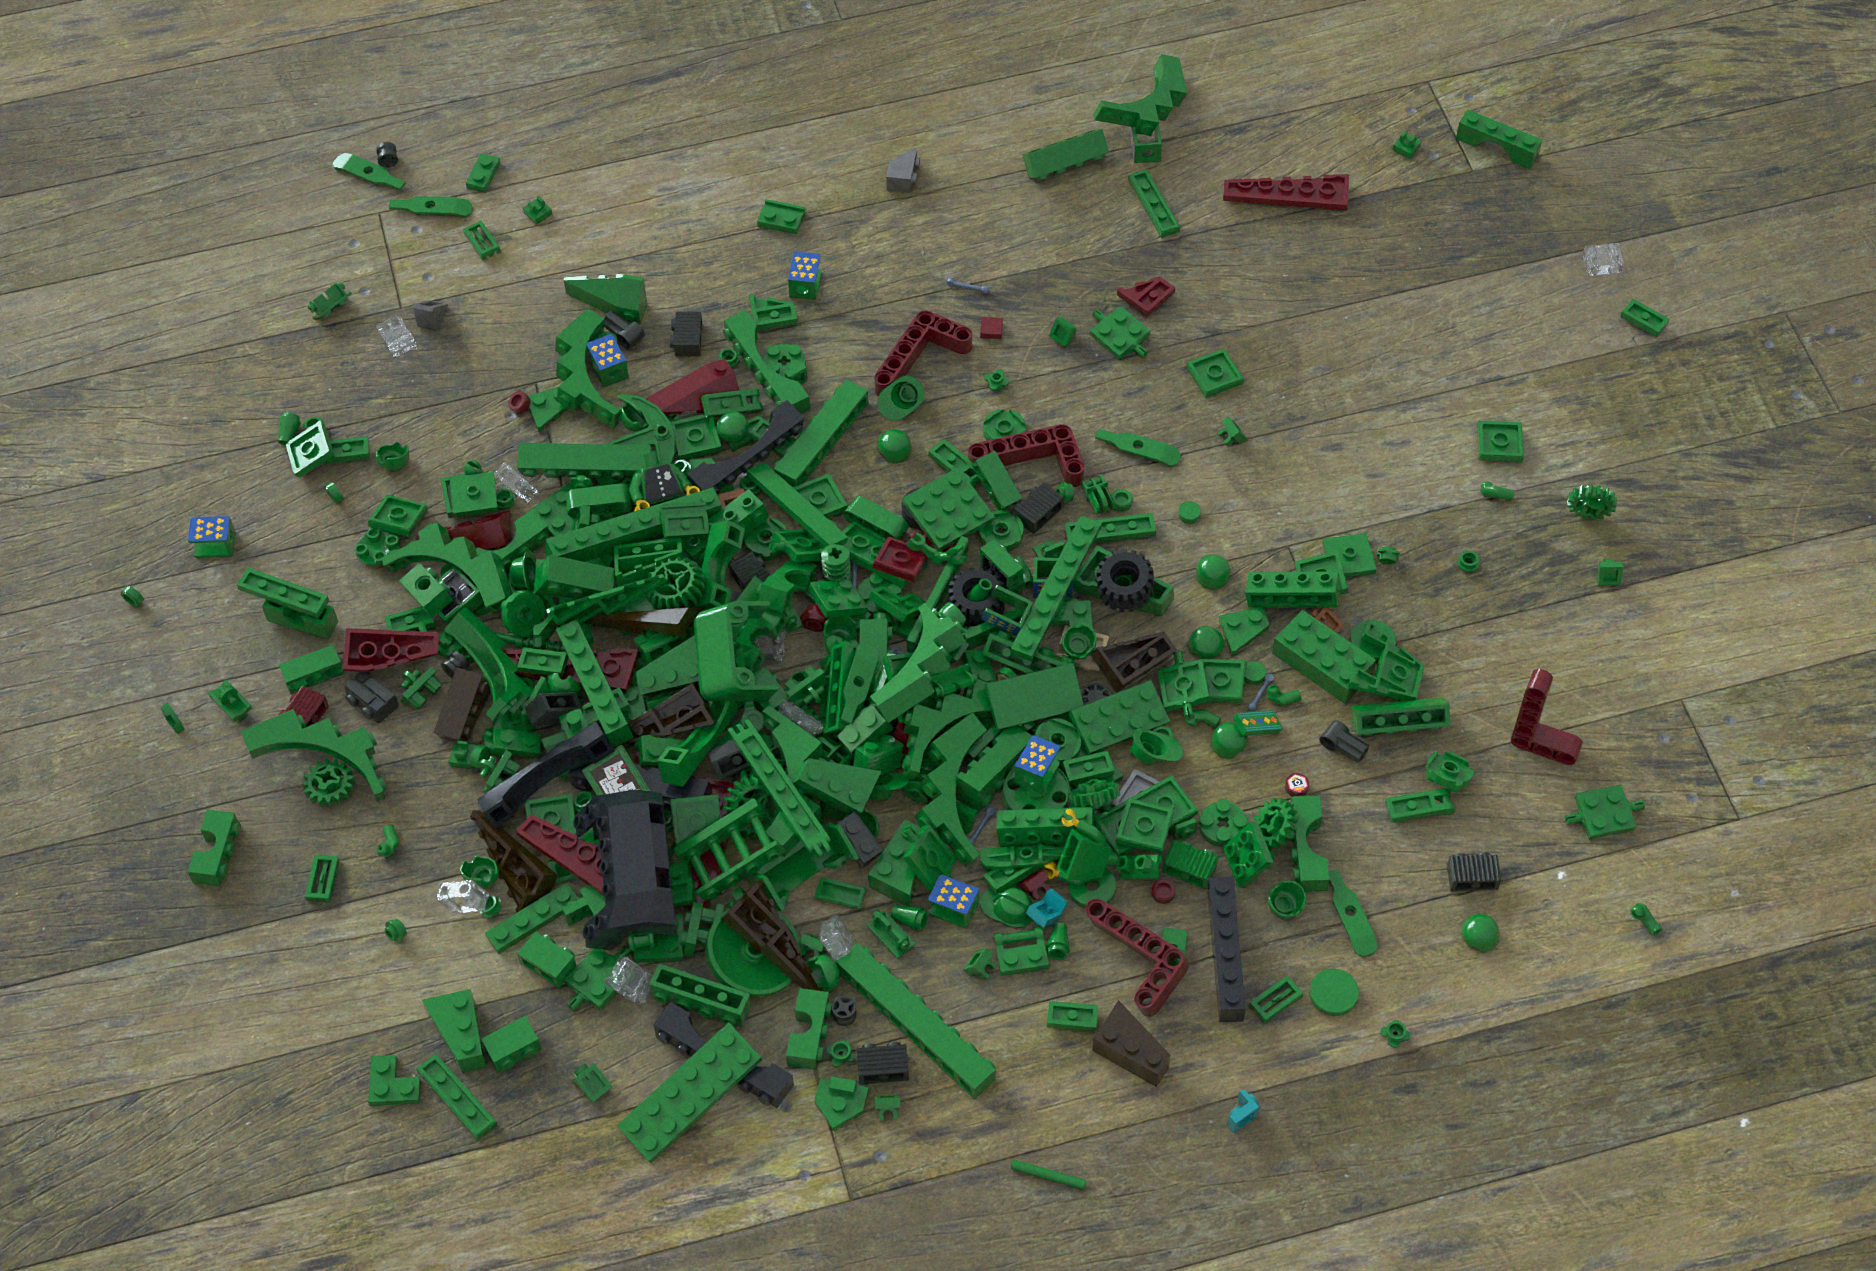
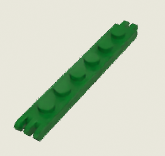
[727,719,832,858]

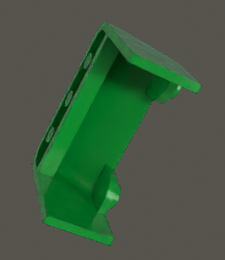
[694,601,778,701]
[745,822,859,911]

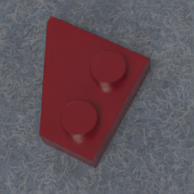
[1117,276,1175,317]

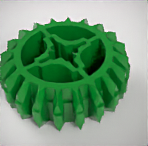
[646,556,706,610]
[721,776,780,840]

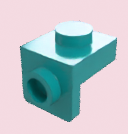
[1026,889,1068,928]

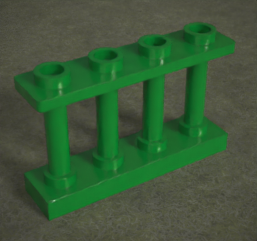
[674,798,786,902]

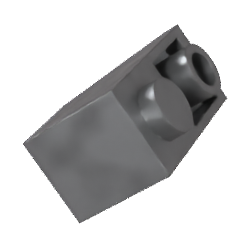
[886,148,920,193]

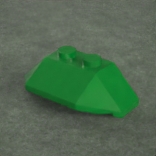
[820,641,864,735]

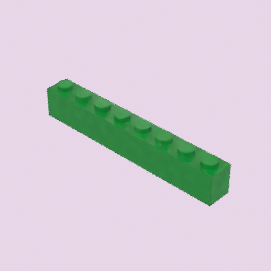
[545,487,722,562]
[836,943,996,1099]

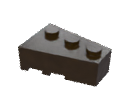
[1090,631,1177,693]

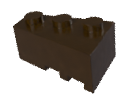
[433,667,491,742]
[1092,1000,1171,1087]

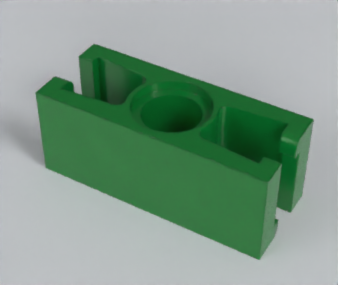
[972,451,1022,510]
[279,644,345,695]

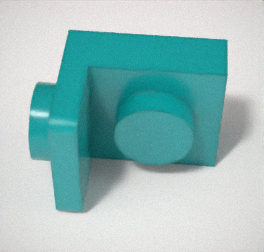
[1228,1089,1259,1133]

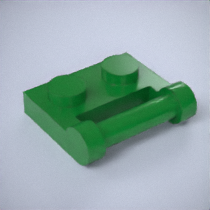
[993,926,1049,976]

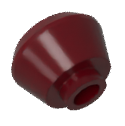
[800,603,828,632]

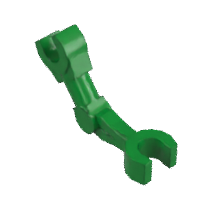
[907,532,968,565]

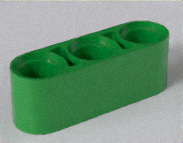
[566,484,632,518]
[843,496,909,540]

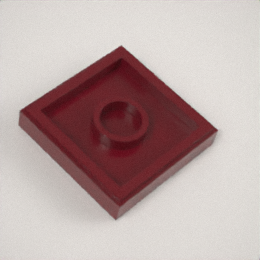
[872,537,928,583]

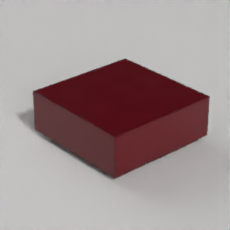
[980,317,1003,339]

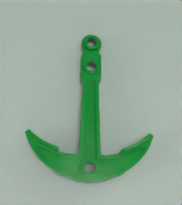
[558,394,676,478]

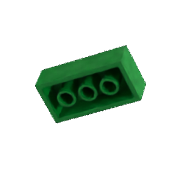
[1272,610,1376,704]

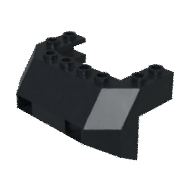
[573,789,678,950]

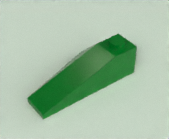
[564,274,648,324]

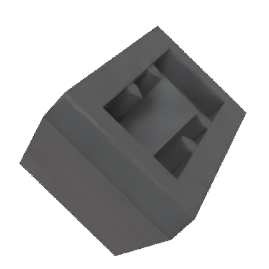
[413,300,448,331]

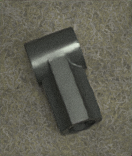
[604,311,645,349]
[1319,720,1370,763]

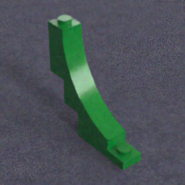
[763,705,823,857]

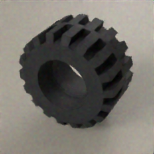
[1096,549,1154,612]
[948,568,1005,628]

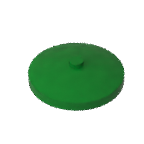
[705,908,802,998]

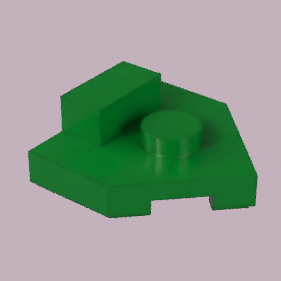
[814,1076,869,1132]

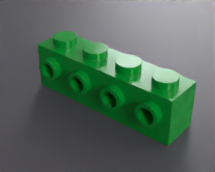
[1022,129,1109,180]
[681,489,769,568]
[1245,571,1341,607]
[982,629,1080,675]
[1351,697,1450,736]
[996,807,1095,847]
[649,963,752,1027]

